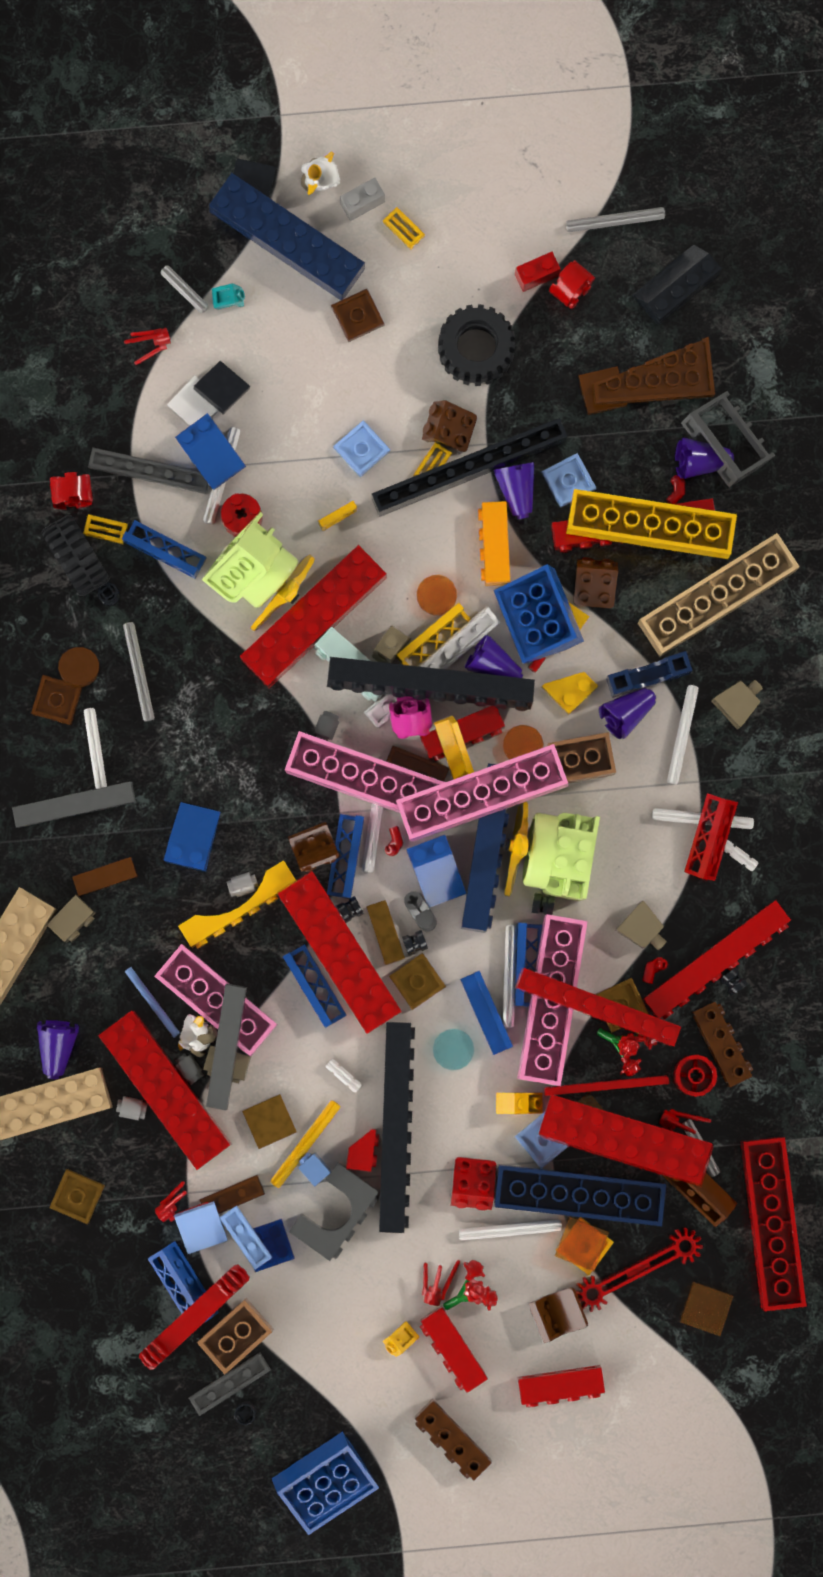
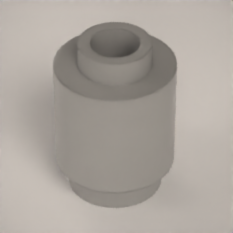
[227,872,258,897]
[116,1096,148,1120]

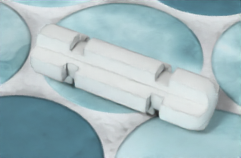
[724,840,758,871]
[326,1059,362,1092]

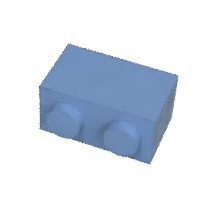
[298,1152,331,1187]

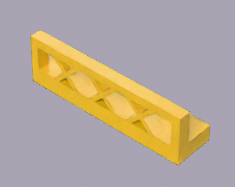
[397,603,471,665]
[434,716,474,780]

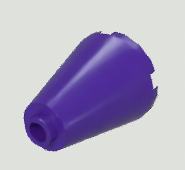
[675,438,734,479]
[494,462,534,519]
[465,635,523,678]
[598,688,656,740]
[37,1020,79,1079]

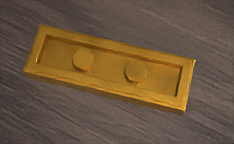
[366,900,405,965]

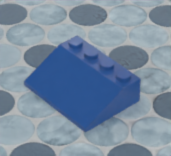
[493,564,584,664]
[272,1432,379,1535]

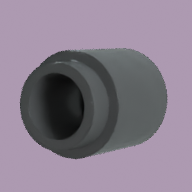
[313,711,339,741]
[174,1054,204,1085]

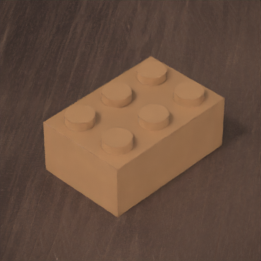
[547,732,616,783]
[197,1298,274,1374]

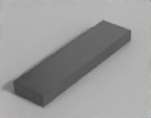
[189,1352,271,1416]

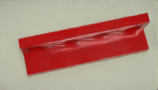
[684,793,738,881]

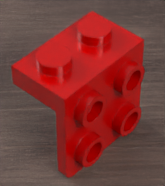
[450,1157,496,1211]

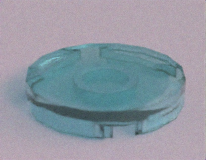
[433,1029,474,1070]

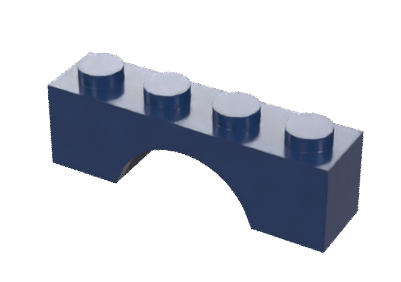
[606,651,692,698]

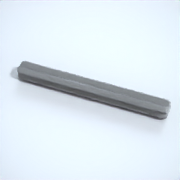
[566,207,665,232]
[123,622,155,721]

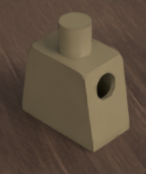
[372,626,411,663]
[711,680,763,730]
[615,901,667,951]

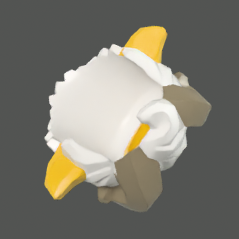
[301,151,340,195]
[178,1014,217,1057]

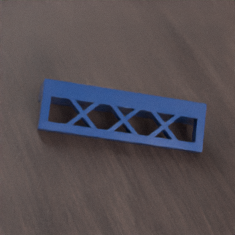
[122,520,207,579]
[327,814,364,899]
[515,923,542,1007]
[283,944,347,1028]
[460,970,513,1055]
[148,1241,219,1323]

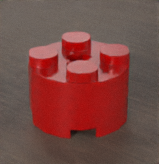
[549,260,595,309]
[50,472,93,510]
[221,493,263,537]
[673,1055,717,1097]

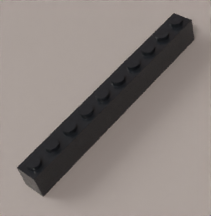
[371,418,568,517]
[327,657,535,711]
[379,1022,415,1233]

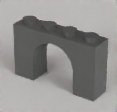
[289,1162,380,1261]

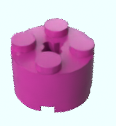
[389,696,432,739]

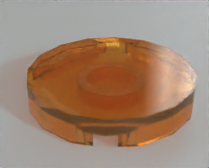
[417,575,457,616]
[503,725,544,760]

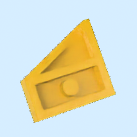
[542,672,598,715]

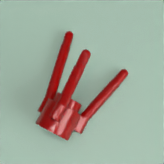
[124,328,171,365]
[658,1109,711,1134]
[155,1181,209,1222]
[422,1260,460,1306]

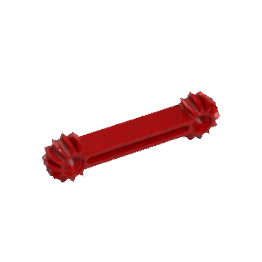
[576,1228,703,1312]
[139,1264,250,1370]

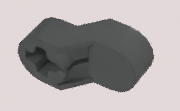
[404,892,437,932]

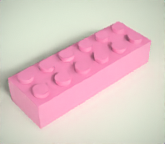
[155,944,278,1056]

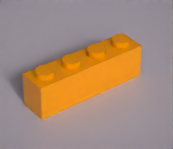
[478,501,510,586]

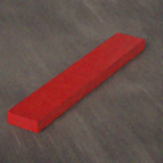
[543,1075,669,1096]

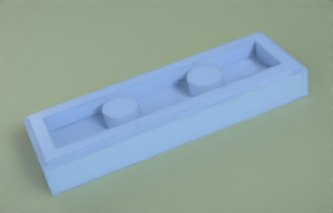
[220,1206,272,1270]

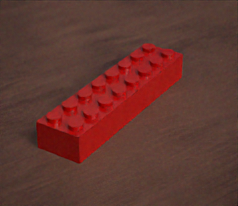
[240,545,387,689]
[277,871,402,1034]
[98,1011,232,1170]
[539,1094,713,1187]
[740,1137,807,1311]

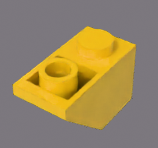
[496,1092,543,1114]

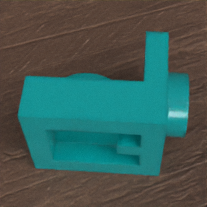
[212,283,245,310]

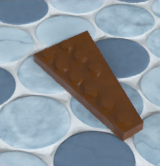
[593,336,715,405]

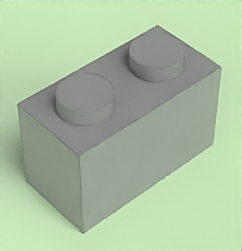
[340,178,385,221]

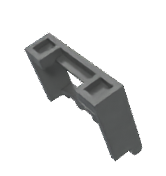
[681,391,776,488]

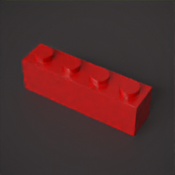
[420,706,505,762]
[419,1305,488,1393]
[517,1365,605,1408]

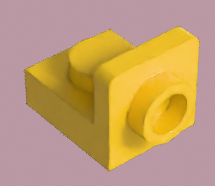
[383,1321,419,1357]

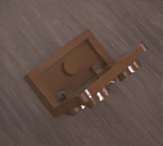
[422,400,477,452]
[574,557,618,608]
[288,822,339,872]
[528,1287,588,1344]

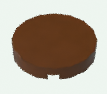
[58,647,99,687]

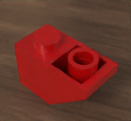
[346,1129,380,1172]

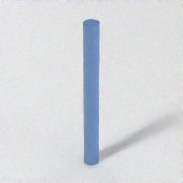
[125,967,180,1038]

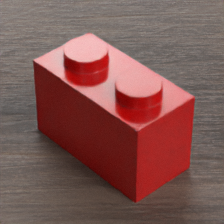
[515,251,561,292]

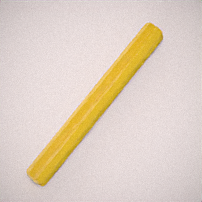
[270,1100,340,1188]

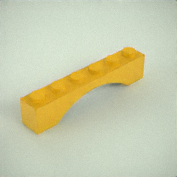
[178,860,296,949]

